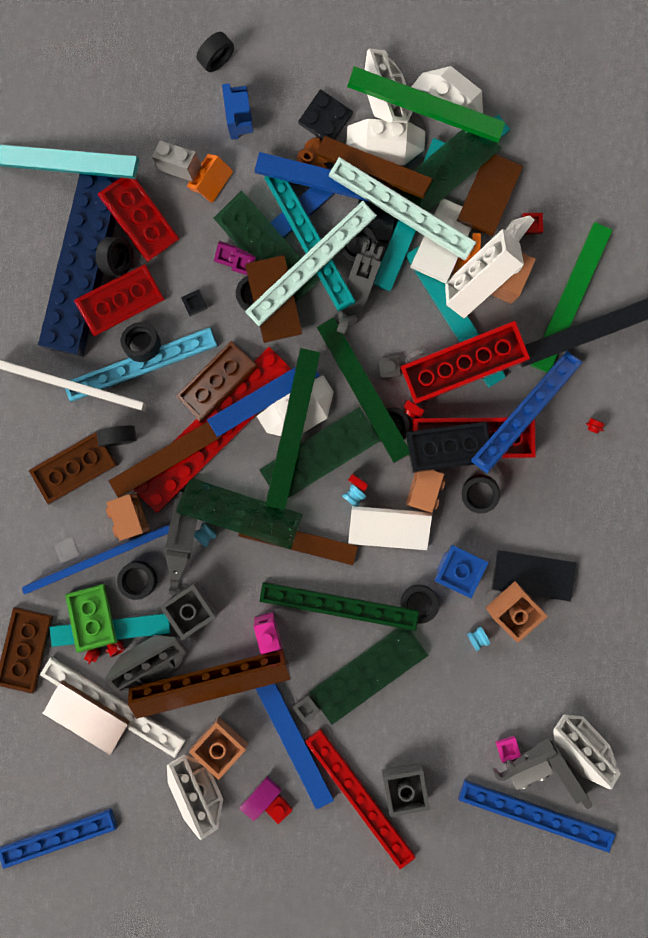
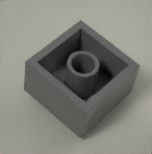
[160,582,219,640]
[381,763,430,817]

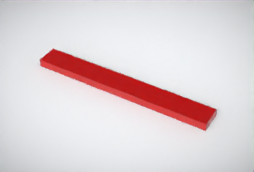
[305,728,416,870]

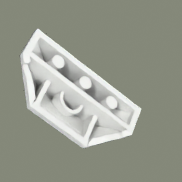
[365,49,413,123]
[411,66,483,136]
[346,119,425,167]
[257,375,334,436]
[553,715,621,789]
[167,755,223,840]

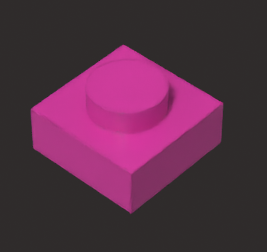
[495,736,521,763]

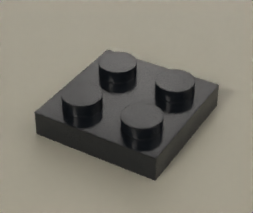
[298,89,353,140]

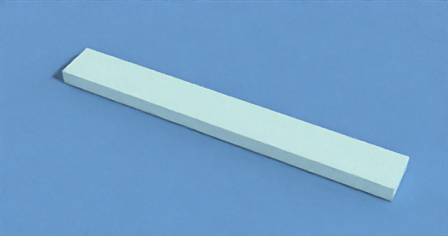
[329,157,476,260]
[245,201,377,327]

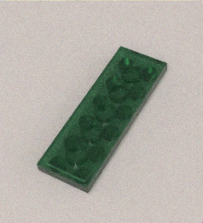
[392,130,502,212]
[213,190,320,304]
[259,407,381,498]
[176,478,303,550]
[309,628,429,725]

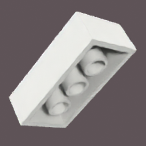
[445,229,524,318]

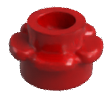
[586,418,605,434]
[105,640,125,657]
[84,648,101,664]

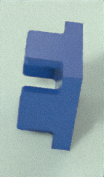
[222,83,253,140]
[434,545,489,599]

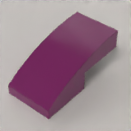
[214,241,256,275]
[239,776,282,821]

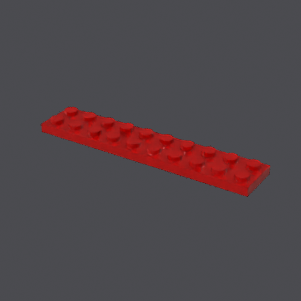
[134,347,291,513]

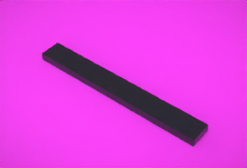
[520,298,648,368]

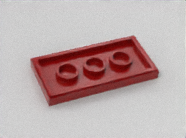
[97,178,179,262]
[74,264,165,336]

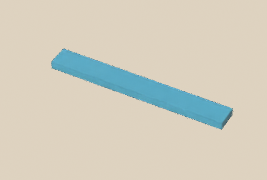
[65,327,218,402]

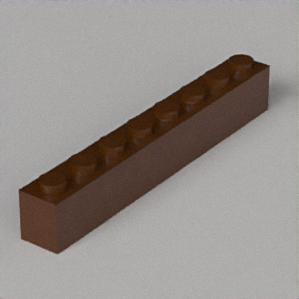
[128,649,291,719]

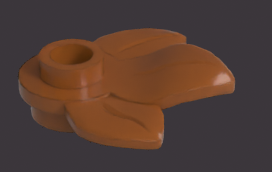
[297,138,330,169]

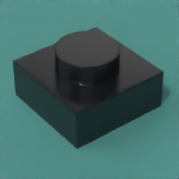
[181,289,208,317]

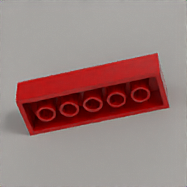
[400,321,530,405]
[412,417,536,459]

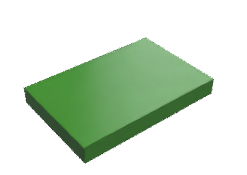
[65,584,117,653]

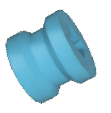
[342,484,367,507]
[194,522,218,547]
[467,626,491,652]

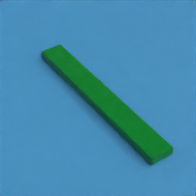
[347,66,505,143]
[530,222,612,373]

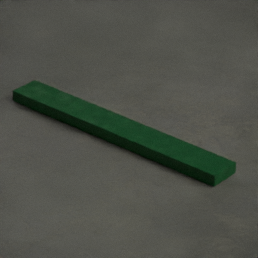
[317,317,409,463]
[265,348,321,510]
[259,582,419,631]

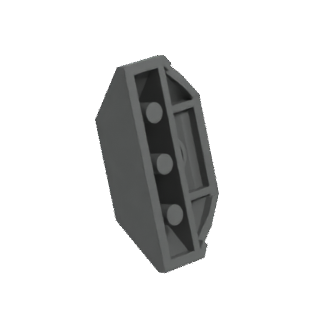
[105,635,186,693]

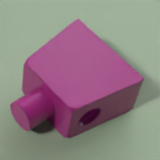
[254,612,283,654]

